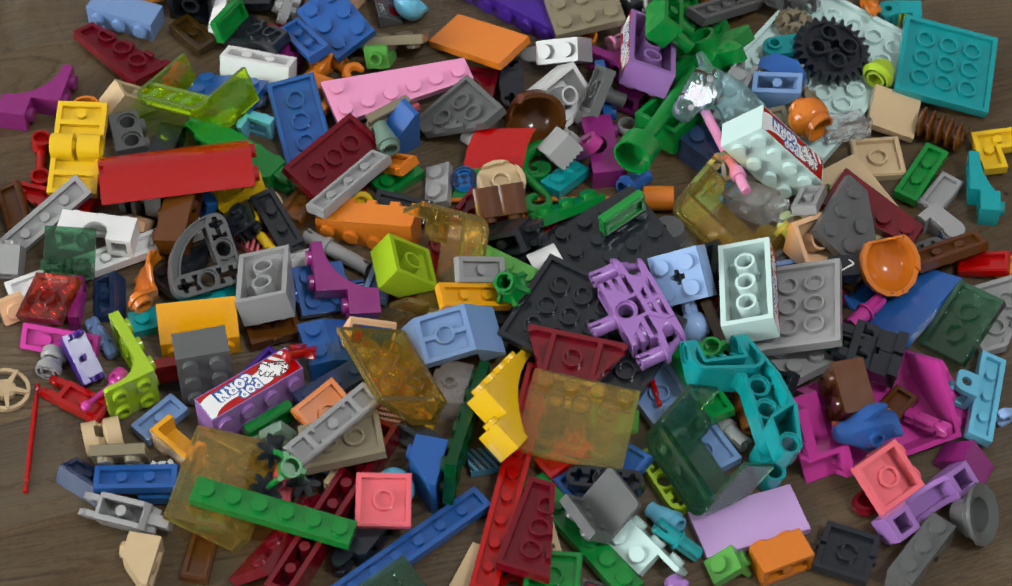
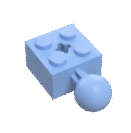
[647,244,717,342]

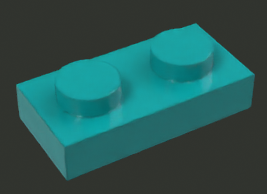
[540,159,590,199]

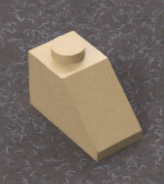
[99,79,160,116]
[119,531,165,586]

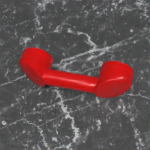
[30,130,51,186]

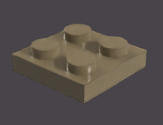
[89,443,151,465]

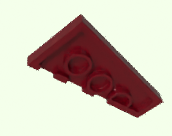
[73,22,172,86]
[821,168,923,244]
[495,476,556,584]
[228,494,321,586]

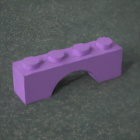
[871,460,980,545]

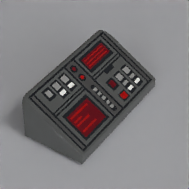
[372,0,402,28]

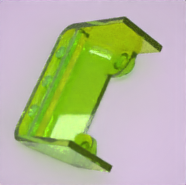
[137,53,260,127]

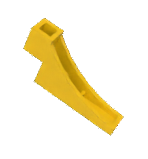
[467,349,531,463]

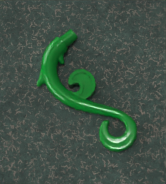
[522,139,553,214]

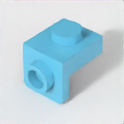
[236,111,276,140]

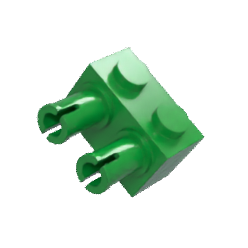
[645,0,695,54]

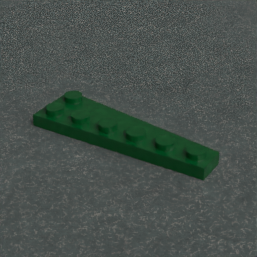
[439,360,490,505]

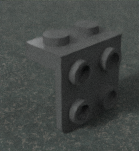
[559,468,641,544]

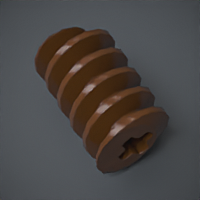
[916,106,971,153]

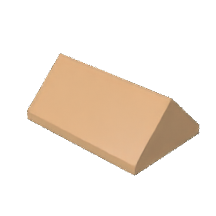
[783,211,834,264]

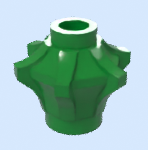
[492,268,531,308]

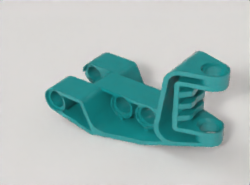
[680,334,803,491]

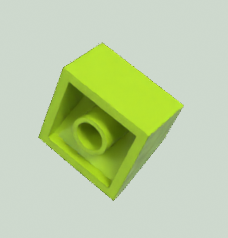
[370,233,437,298]

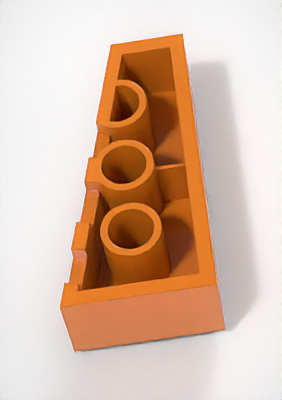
[315,198,422,249]

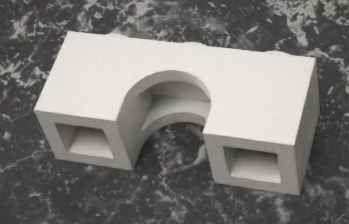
[55,209,140,258]

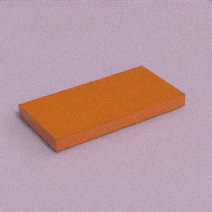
[428,14,531,70]

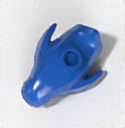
[831,403,903,451]

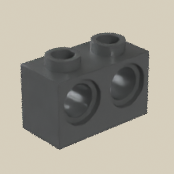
[108,109,150,156]

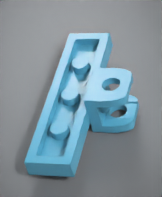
[948,350,1006,448]

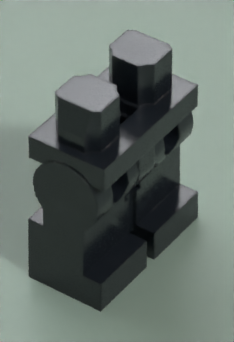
[830,319,910,389]

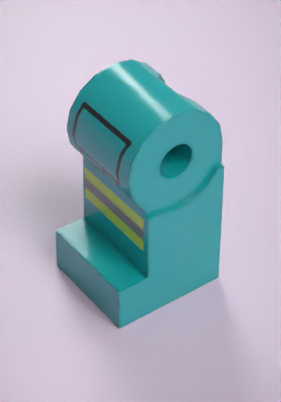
[877,0,923,27]

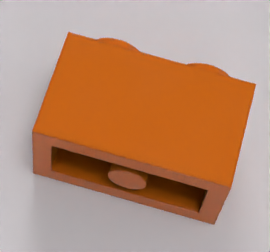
[748,528,815,586]

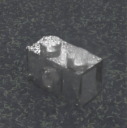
[427,361,474,421]

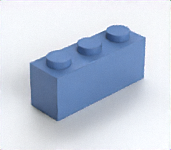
[86,0,165,41]

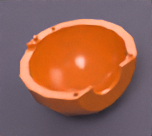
[858,234,921,296]

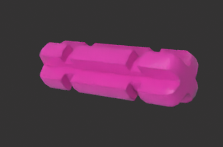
[903,408,953,439]

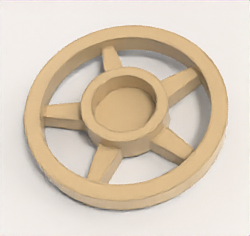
[0,368,31,412]

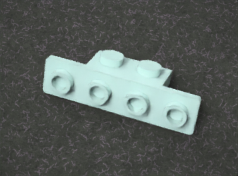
[609,515,688,577]

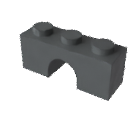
[884,512,956,586]

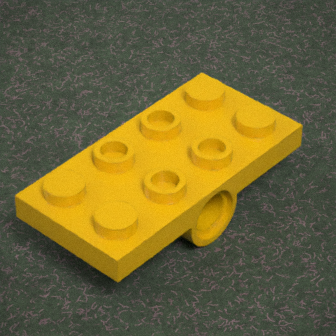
[46,101,109,198]

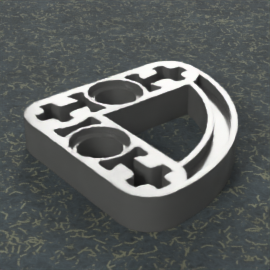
[167,213,239,300]

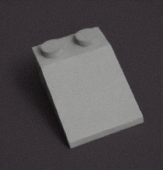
[235,244,296,327]

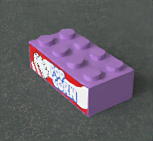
[619,9,676,99]
[194,347,305,451]

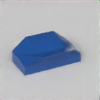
[758,53,808,87]

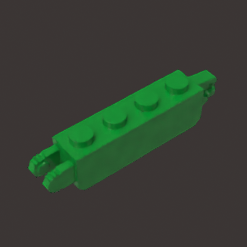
[184,115,296,195]

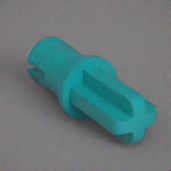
[651,517,704,562]

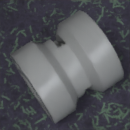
[35,344,67,381]

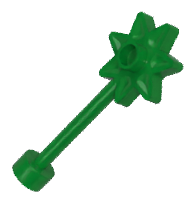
[614,20,755,174]

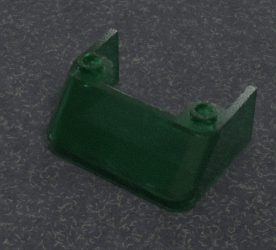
[645,384,774,516]

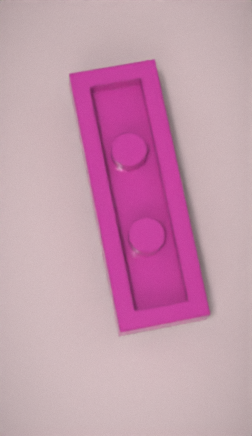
[20,322,102,359]

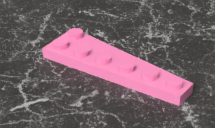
[320,58,474,123]

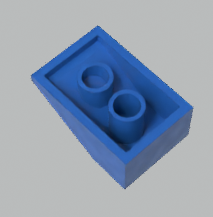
[297,318,388,382]

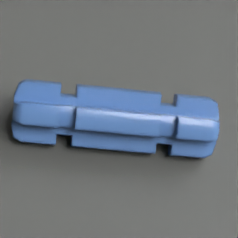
[85,316,120,360]

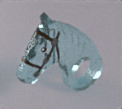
[672,51,767,123]

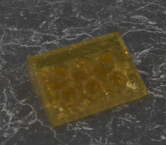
[336,326,447,425]
[515,368,641,469]
[163,425,277,553]

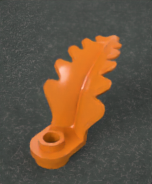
[128,249,165,314]

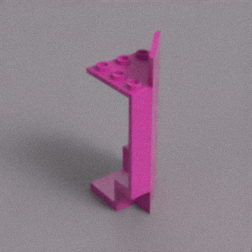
[787,350,969,484]

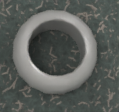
[617,117,635,136]

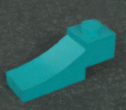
[965,151,1005,226]

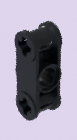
[499,55,524,120]

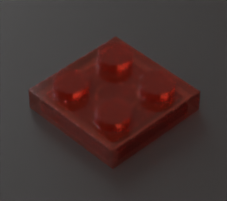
[15,272,83,325]

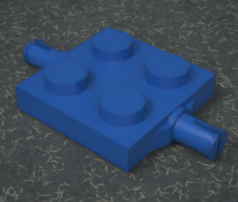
[292,260,365,319]

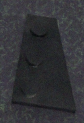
[224,14,291,53]

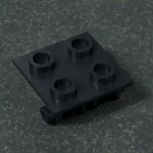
[209,199,262,256]

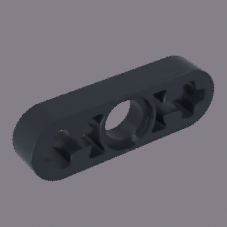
[566,465,645,497]

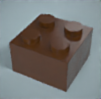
[818,357,875,423]

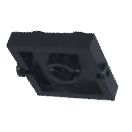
[812,520,881,586]

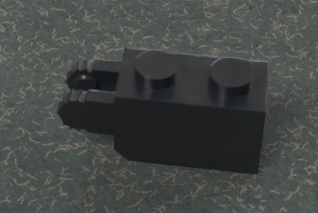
[476,216,551,256]
[331,513,396,578]

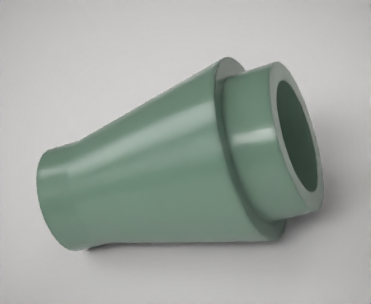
[373,120,400,157]

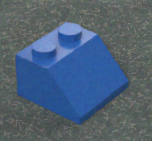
[406,434,448,514]

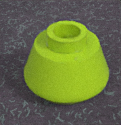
[863,58,895,88]

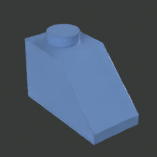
[751,71,803,108]

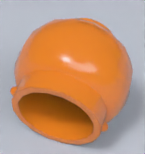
[788,97,833,142]

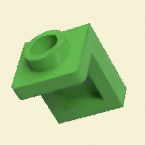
[363,44,397,70]
[703,545,753,586]

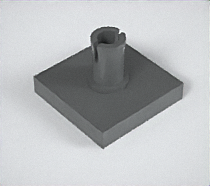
[579,64,627,118]

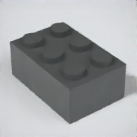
[171,325,233,406]

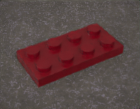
[281,113,377,200]

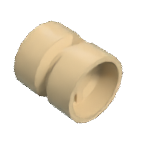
[80,415,124,457]

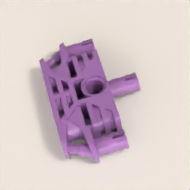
[588,258,687,371]

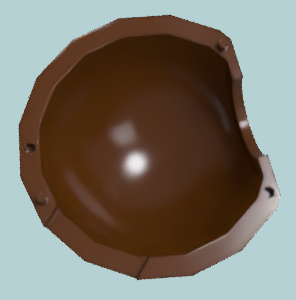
[504,89,567,145]

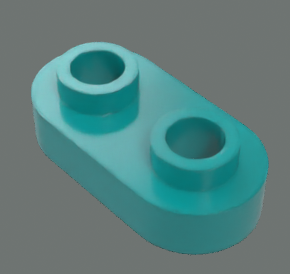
[762,34,799,59]

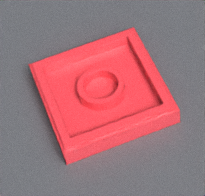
[355,472,412,529]

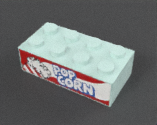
[721,105,823,200]
[718,237,780,346]

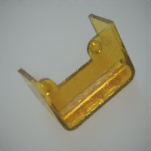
[673,150,801,249]
[389,201,489,316]

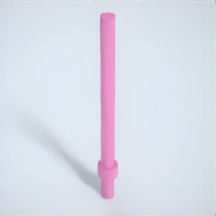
[689,87,751,195]

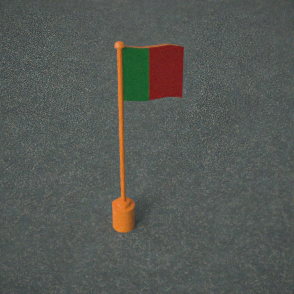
[451,128,674,211]

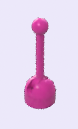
[81,367,129,411]

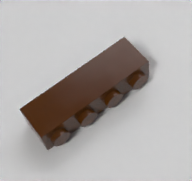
[152,193,205,255]

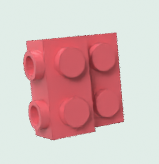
[850,439,925,516]

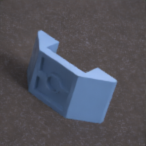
[393,303,507,383]

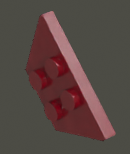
[528,324,629,390]

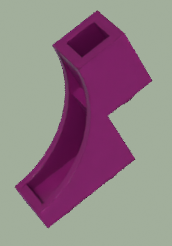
[0,64,78,131]
[305,241,381,320]

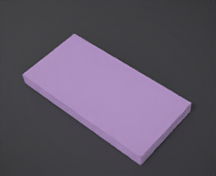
[687,484,811,560]

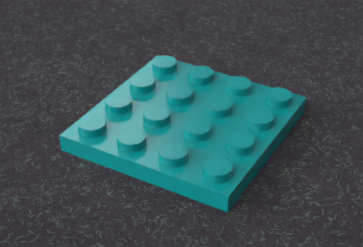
[893,14,998,118]

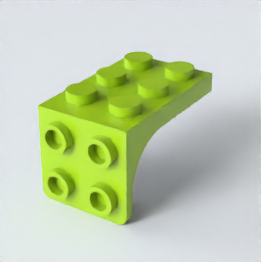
[104,310,160,419]

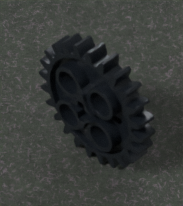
[792,16,871,86]

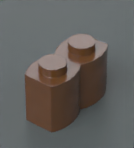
[471,182,527,224]

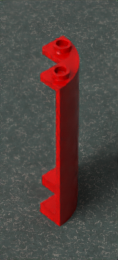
[98,139,260,207]

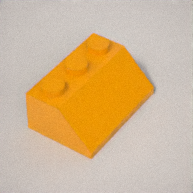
[156,296,242,358]

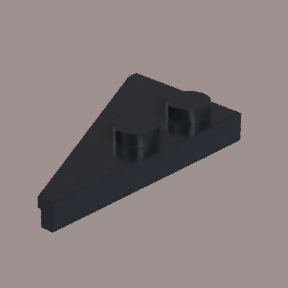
[153,240,210,302]

